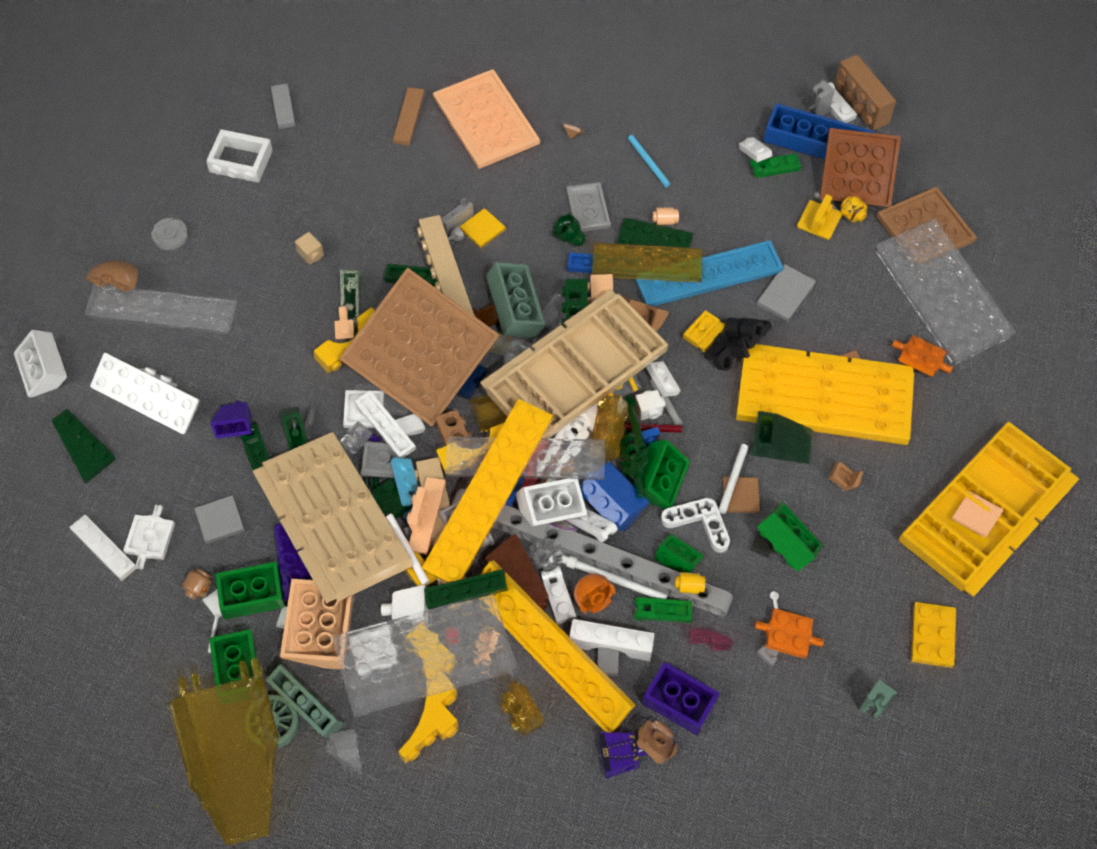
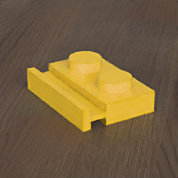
[683,310,725,352]

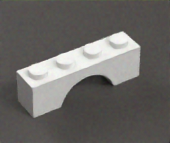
[570,619,655,661]

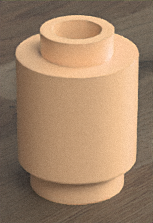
[652,207,679,225]

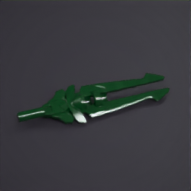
[614,395,649,498]

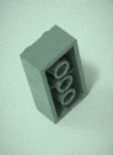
[486,262,545,338]

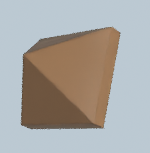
[564,124,584,139]

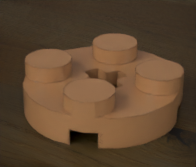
[637,720,677,764]

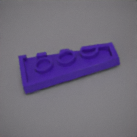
[273,524,313,601]

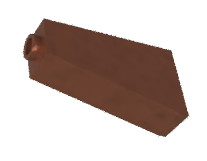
[485,533,549,611]

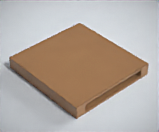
[723,477,760,513]

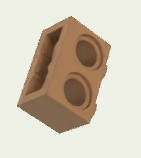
[435,410,473,450]

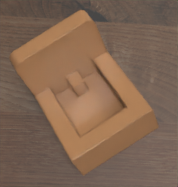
[828,461,863,491]

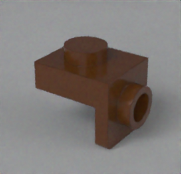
[472,303,499,327]

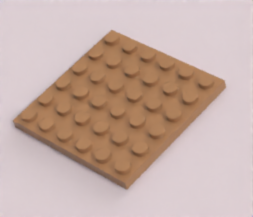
[339,268,500,427]

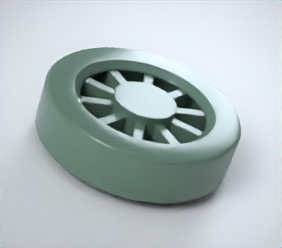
[245,695,299,749]

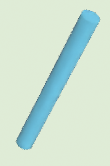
[628,135,671,188]

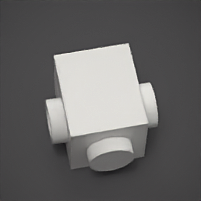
[635,390,665,420]

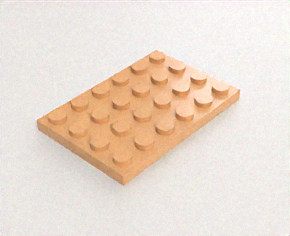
[433,69,540,169]

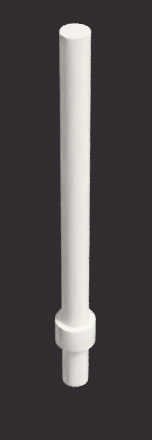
[552,552,668,599]

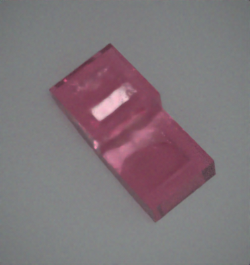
[688,629,733,651]

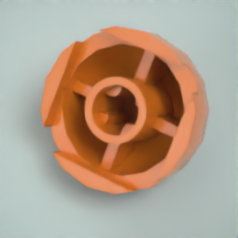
[574,573,616,614]

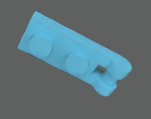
[391,457,418,506]

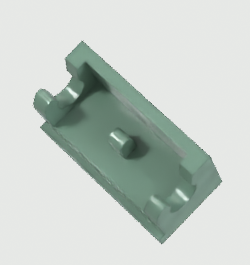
[859,679,897,719]

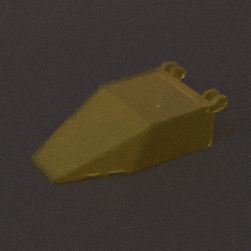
[168,658,279,846]

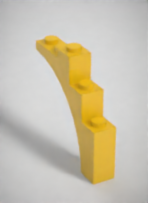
[398,623,459,764]

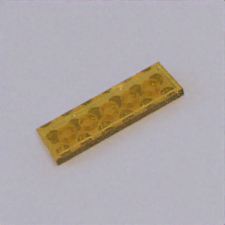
[592,243,702,283]

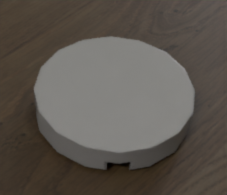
[151,218,188,250]

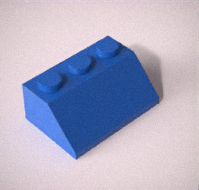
[580,462,650,531]

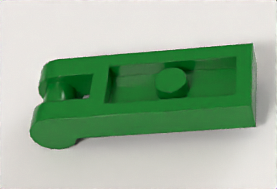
[750,153,801,178]
[634,597,692,623]

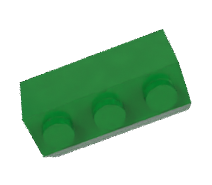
[633,440,690,509]
[757,501,823,572]

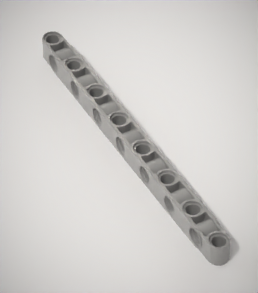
[450,489,733,616]

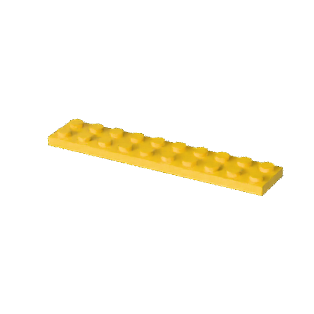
[422,399,553,583]
[477,560,636,733]

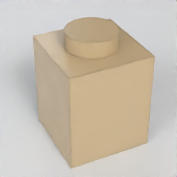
[294,232,324,265]

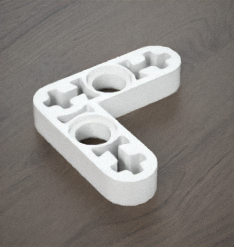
[661,498,730,553]

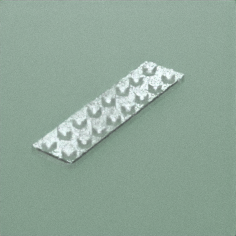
[84,284,239,336]
[445,436,605,480]

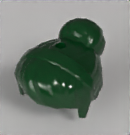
[552,213,586,247]

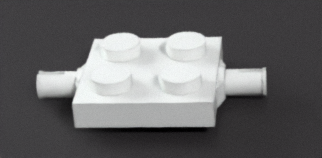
[123,505,175,569]

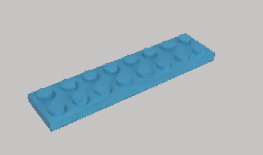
[635,240,784,306]

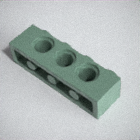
[266,664,345,740]

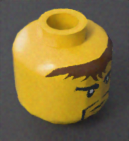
[841,196,868,223]

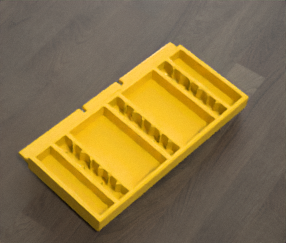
[736,344,914,445]
[899,422,1079,597]

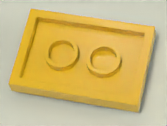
[911,602,956,668]

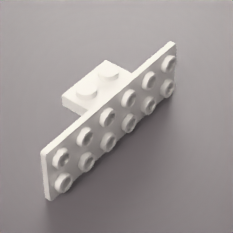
[90,353,199,434]

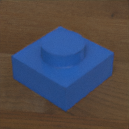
[642,427,660,445]

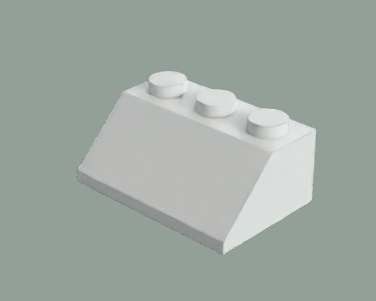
[14,330,67,398]
[515,477,588,527]

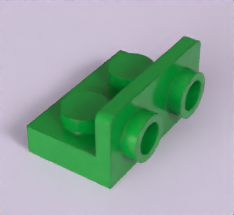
[654,534,704,573]

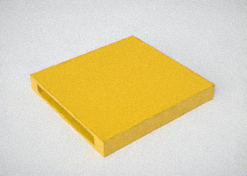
[459,208,506,248]

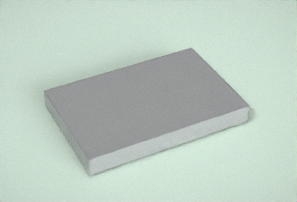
[566,182,611,232]
[757,264,816,322]

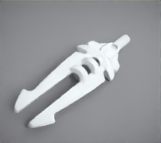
[536,403,599,483]

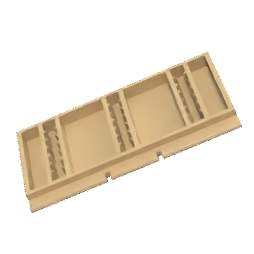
[480,289,668,447]
[253,432,412,603]

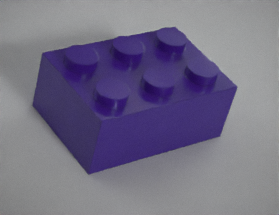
[642,662,720,736]

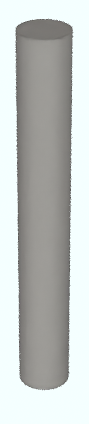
[650,379,683,425]

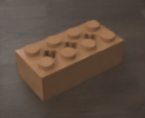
[835,55,896,131]

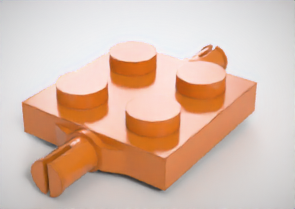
[892,335,953,377]
[754,608,824,659]

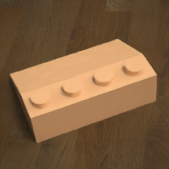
[280,579,354,670]

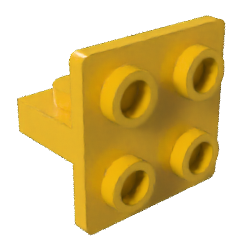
[797,194,842,240]

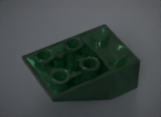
[751,411,813,464]

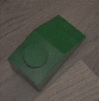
[280,406,308,450]

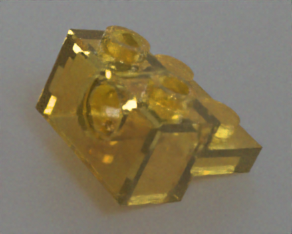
[500,681,544,737]

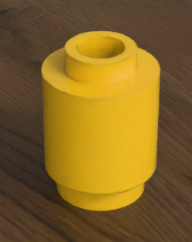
[675,572,705,594]

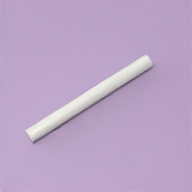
[719,444,748,514]
[386,514,430,585]

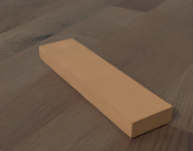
[393,87,425,146]

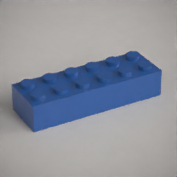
[763,103,876,159]

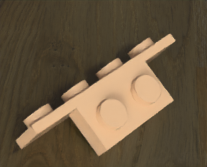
[407,477,446,554]

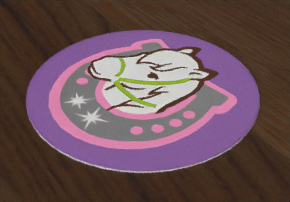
[548,520,578,531]

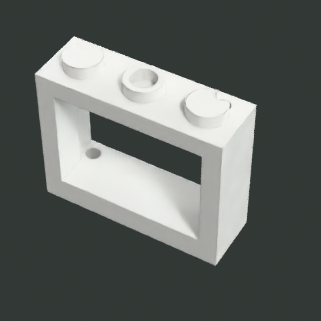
[206,129,273,182]

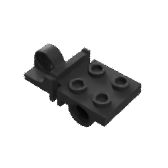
[704,317,772,371]

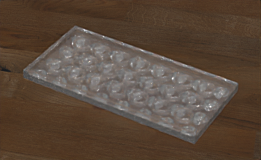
[874,218,1016,365]
[332,594,517,717]

